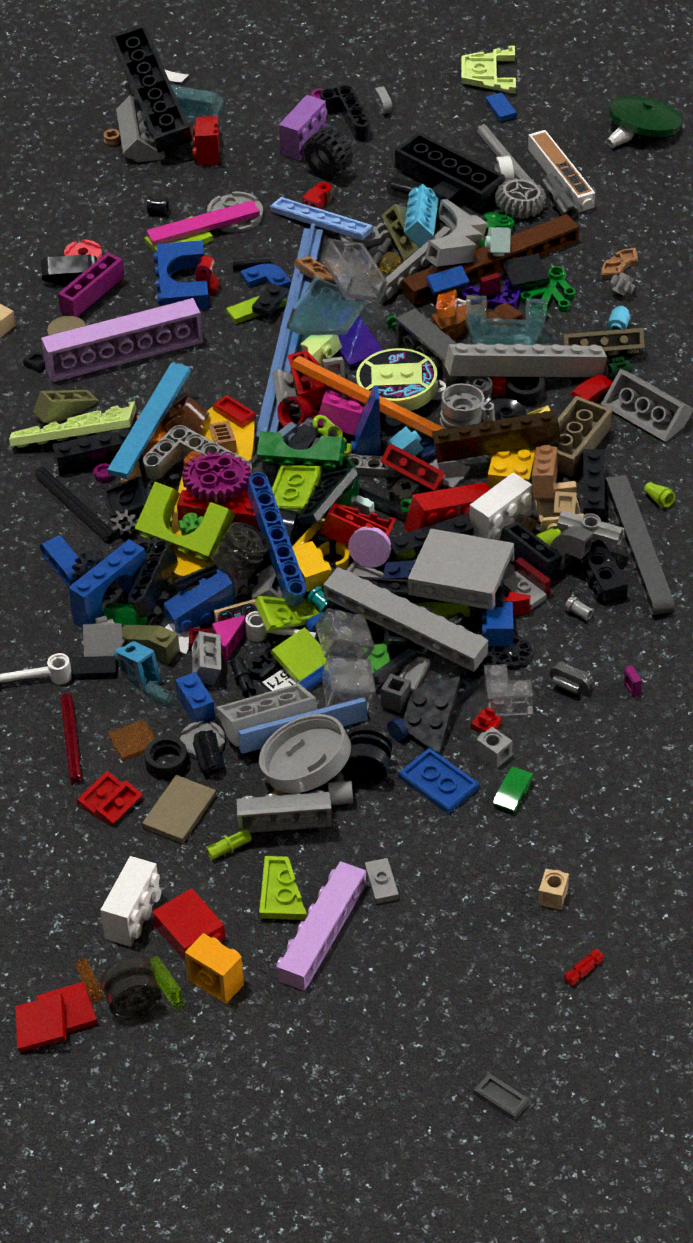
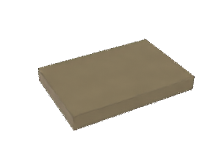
[142,775,217,844]

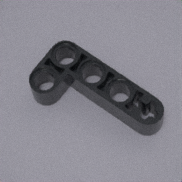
[320,85,370,141]
[128,540,177,617]

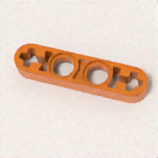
[436,289,458,319]

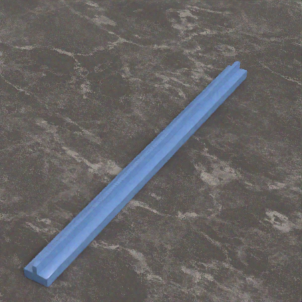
[255,224,323,442]

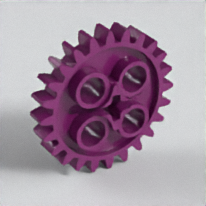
[182,451,251,502]

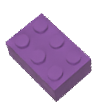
[279,95,328,161]

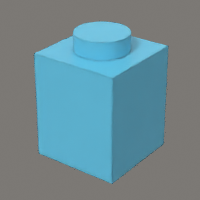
[387,427,424,456]

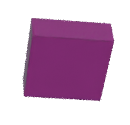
[623,665,642,697]

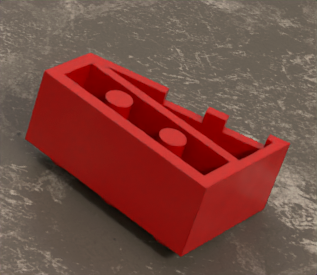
[287,350,331,409]
[319,503,396,547]

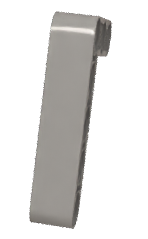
[143,425,253,487]

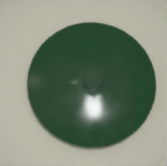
[609,95,682,137]

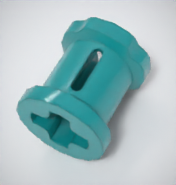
[307,586,335,613]

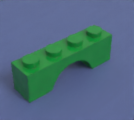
[256,431,345,470]

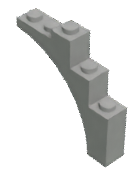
[425,199,488,267]

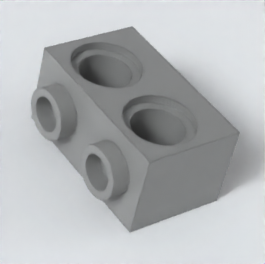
[192,631,221,685]

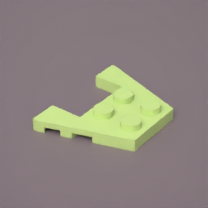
[461,46,516,93]

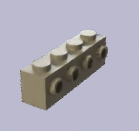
[561,328,645,356]

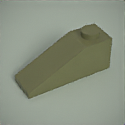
[381,204,419,261]
[33,390,99,424]
[122,625,180,665]

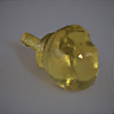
[373,251,402,277]

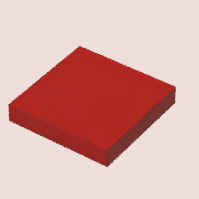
[37,982,98,1034]
[15,993,66,1052]

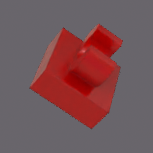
[471,707,502,734]

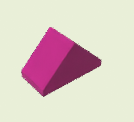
[212,616,246,661]

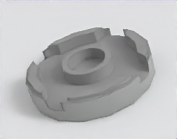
[180,721,225,759]

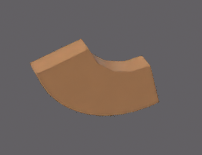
[601,248,638,280]
[294,256,346,285]

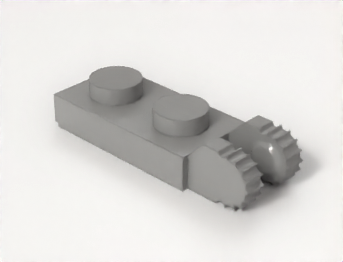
[339,223,393,251]

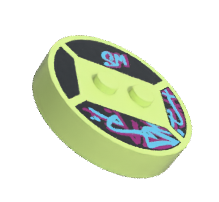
[356,348,438,411]

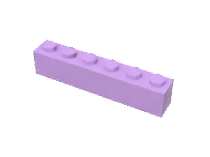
[276,861,366,991]

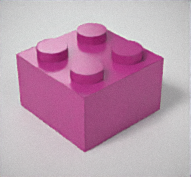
[317,388,364,435]

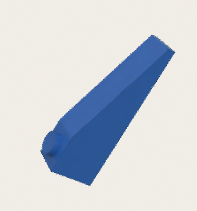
[351,385,381,456]

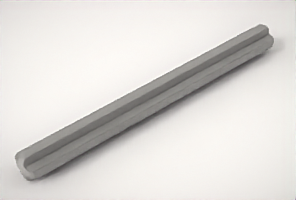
[477,124,533,182]

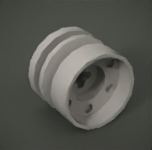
[439,383,485,429]

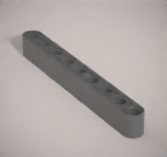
[605,474,674,616]

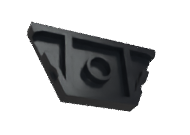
[403,677,461,755]

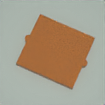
[108,719,155,761]

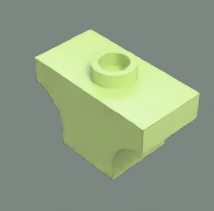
[301,330,342,367]

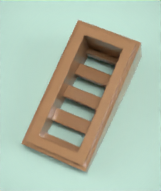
[208,421,237,452]

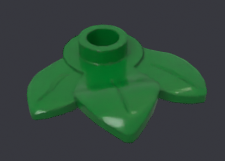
[484,212,514,230]

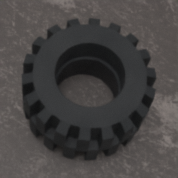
[303,127,353,179]

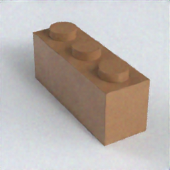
[532,445,558,498]

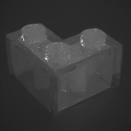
[484,664,533,716]

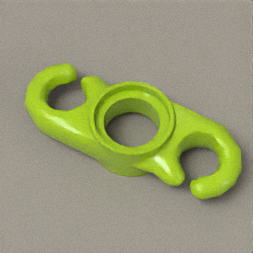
[312,415,352,456]

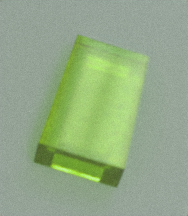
[150,955,183,1007]

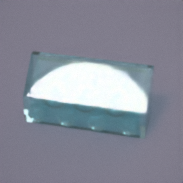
[171,85,225,118]

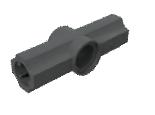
[542,174,578,219]

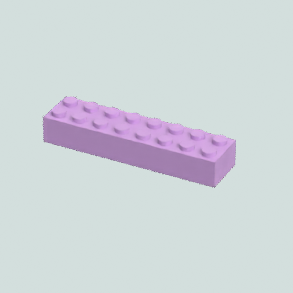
[41,298,203,382]

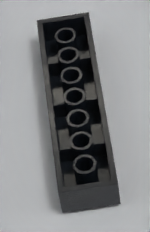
[111,24,193,153]

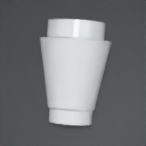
[606,126,634,148]

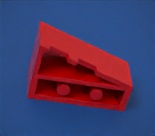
[193,116,219,166]

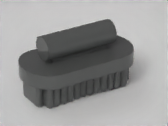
[549,661,592,694]

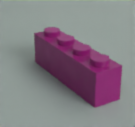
[58,252,125,317]

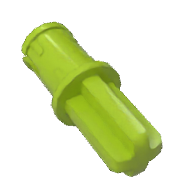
[205,829,252,860]

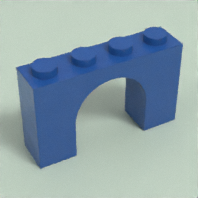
[153,240,209,309]
[68,539,146,629]

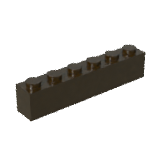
[432,410,561,463]

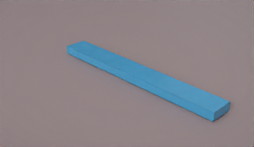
[107,363,191,479]

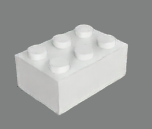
[470,472,532,540]
[101,856,161,947]

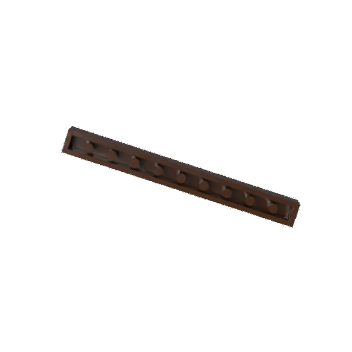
[402,214,579,306]

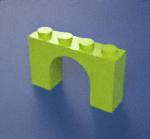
[135,482,235,562]

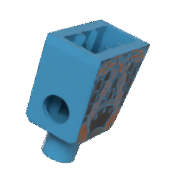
[114,641,162,694]

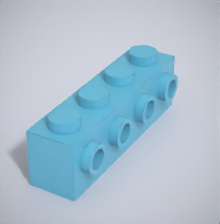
[404,184,438,247]

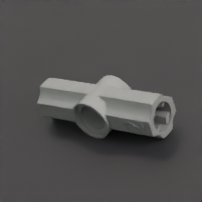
[557,510,624,546]

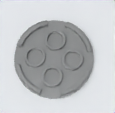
[207,191,264,233]

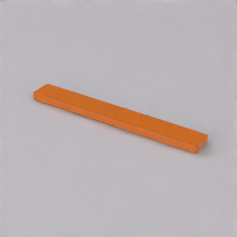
[291,356,444,438]

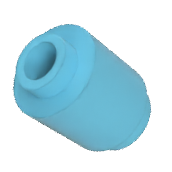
[607,306,630,330]

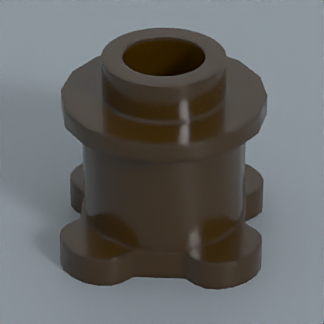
[517,513,542,533]

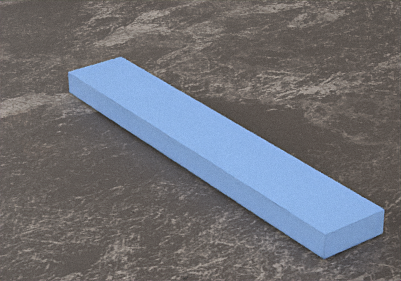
[270,197,373,240]

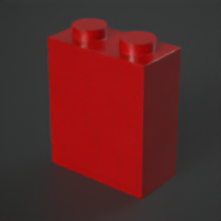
[152,888,226,962]

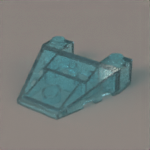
[465,295,546,345]

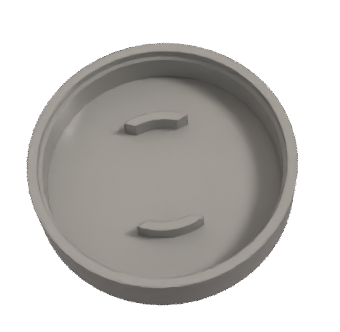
[259,714,351,793]

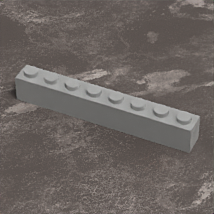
[445,343,607,377]
[323,567,488,672]

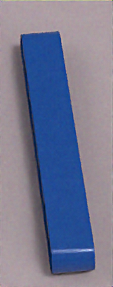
[247,472,306,606]

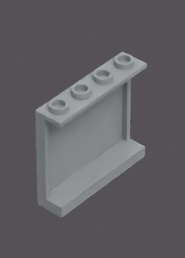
[408,529,514,610]

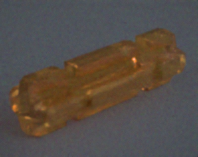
[76,958,103,1000]

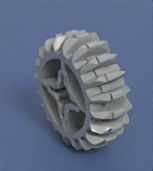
[495,178,546,218]

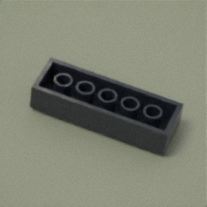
[395,132,505,212]

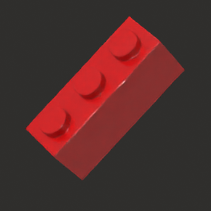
[380,443,447,491]

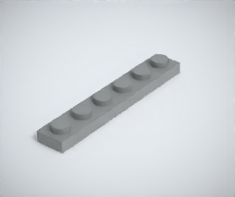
[376,226,451,304]

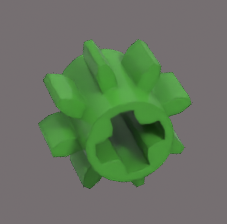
[179,513,203,535]

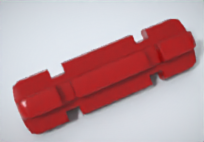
[564,949,604,986]

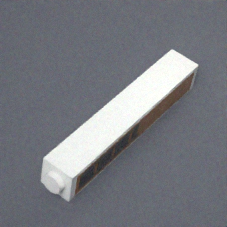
[528,130,595,213]

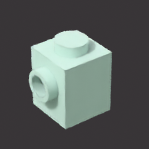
[485,227,511,256]

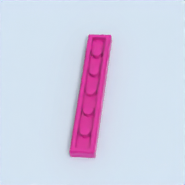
[147,200,260,246]

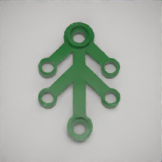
[521,266,575,320]

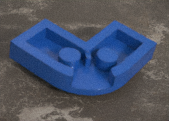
[240,264,292,288]

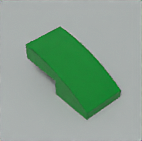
[493,766,534,813]

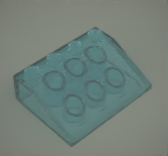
[286,277,369,335]

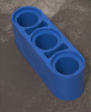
[40,535,85,586]

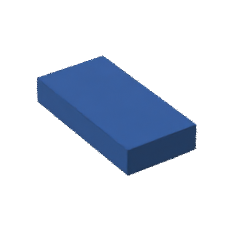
[485,92,517,122]
[425,265,470,296]

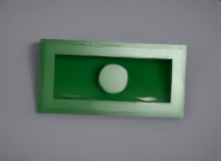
[103,603,148,625]

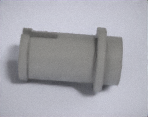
[565,597,594,621]

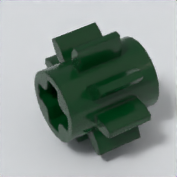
[608,356,632,378]

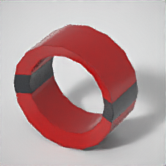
[277,396,312,427]

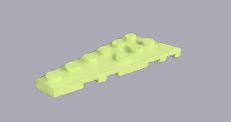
[9,401,137,448]

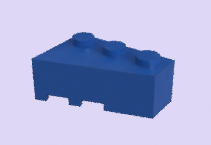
[164,567,234,634]

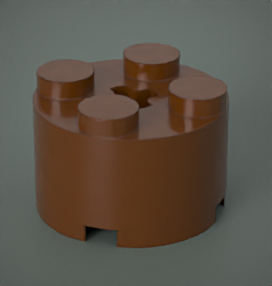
[161,395,209,434]

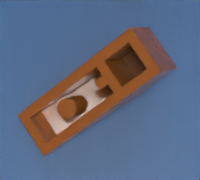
[431,299,487,340]

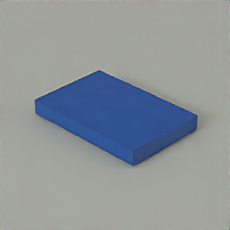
[398,747,480,815]

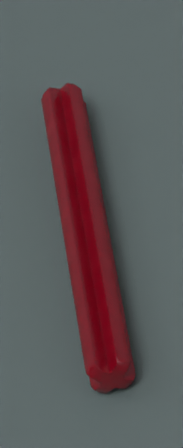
[60,693,82,783]

